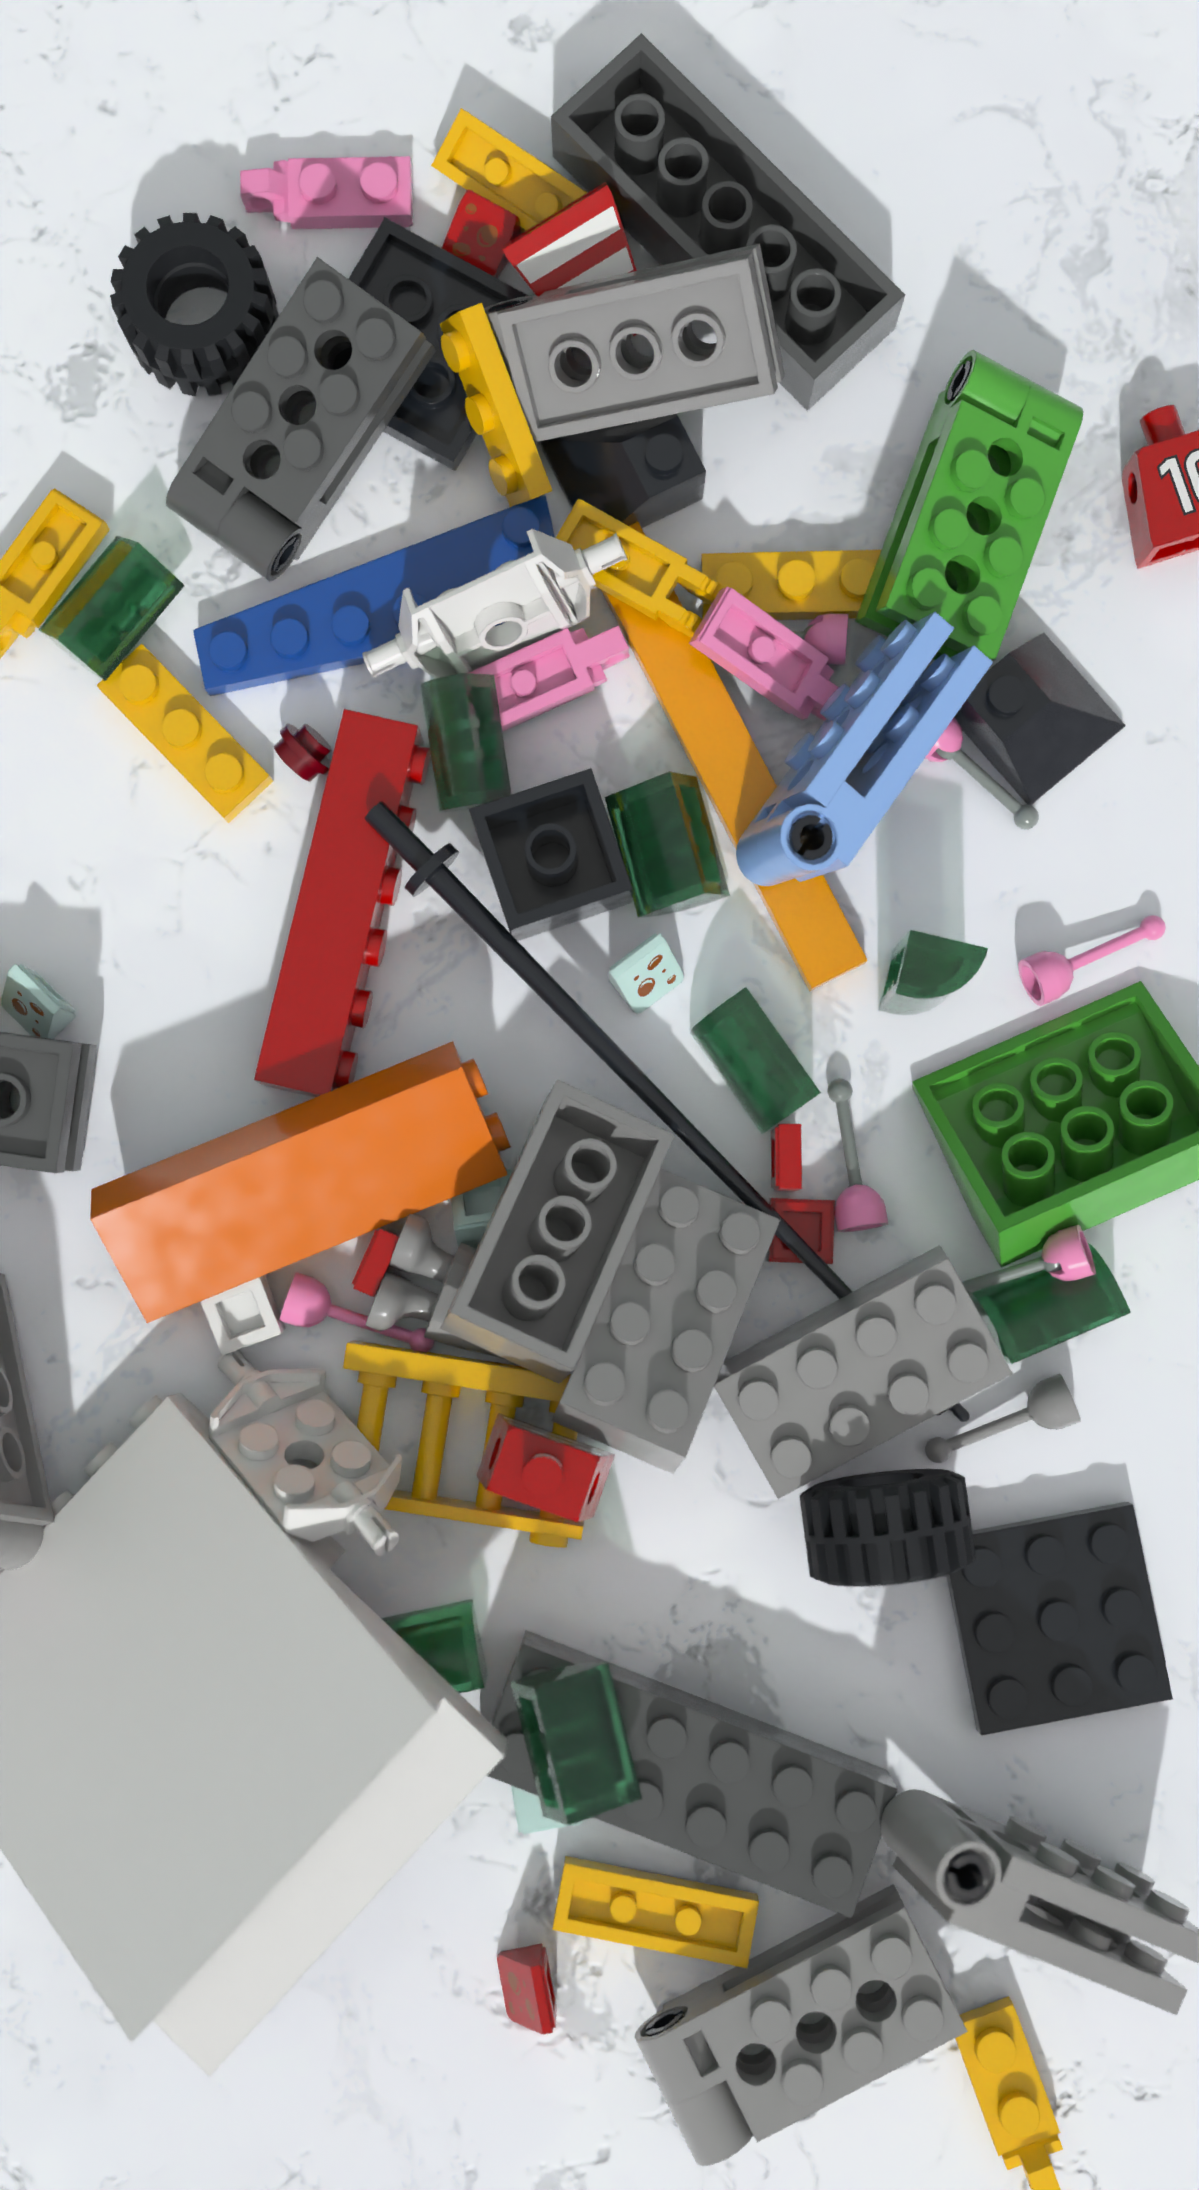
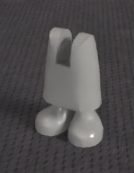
[366,1213,500,1357]

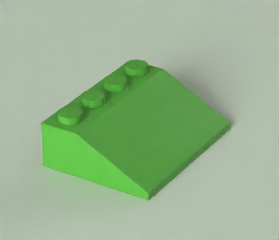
[912,981,1199,1268]

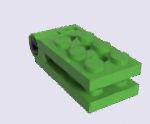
[855,350,1083,661]

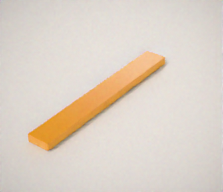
[600,522,868,992]

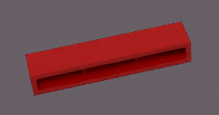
[254,709,431,1097]

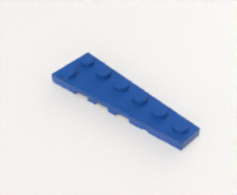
[193,495,555,696]

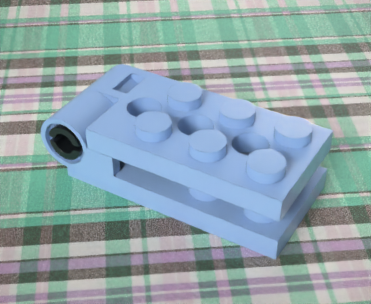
[736,611,993,886]

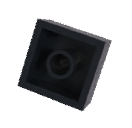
[469,768,633,941]

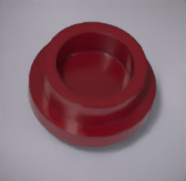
[274,723,332,782]

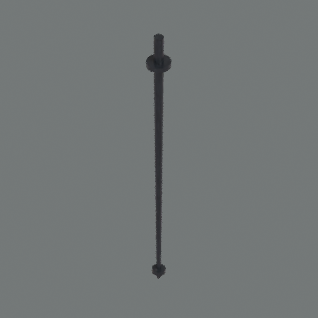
[364,801,970,1422]

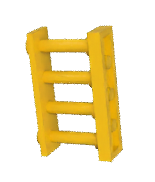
[343,1340,584,1548]

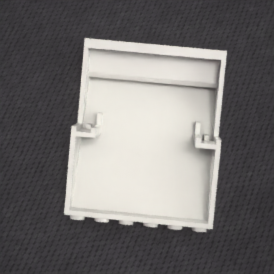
[0,1393,508,2078]

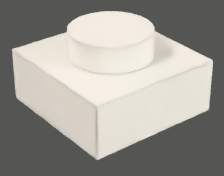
[200,1275,286,1356]

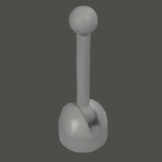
[925,1373,1081,1463]

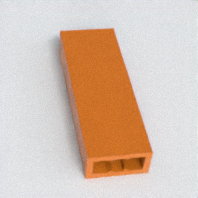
[90,1041,511,1323]

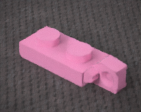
[240,156,413,229]
[689,586,839,721]
[454,625,630,742]

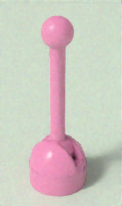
[1018,915,1166,1006]
[279,1272,434,1353]

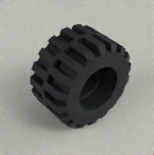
[110,213,279,396]
[799,1469,976,1587]

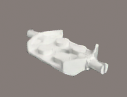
[362,529,628,684]
[209,1350,403,1556]

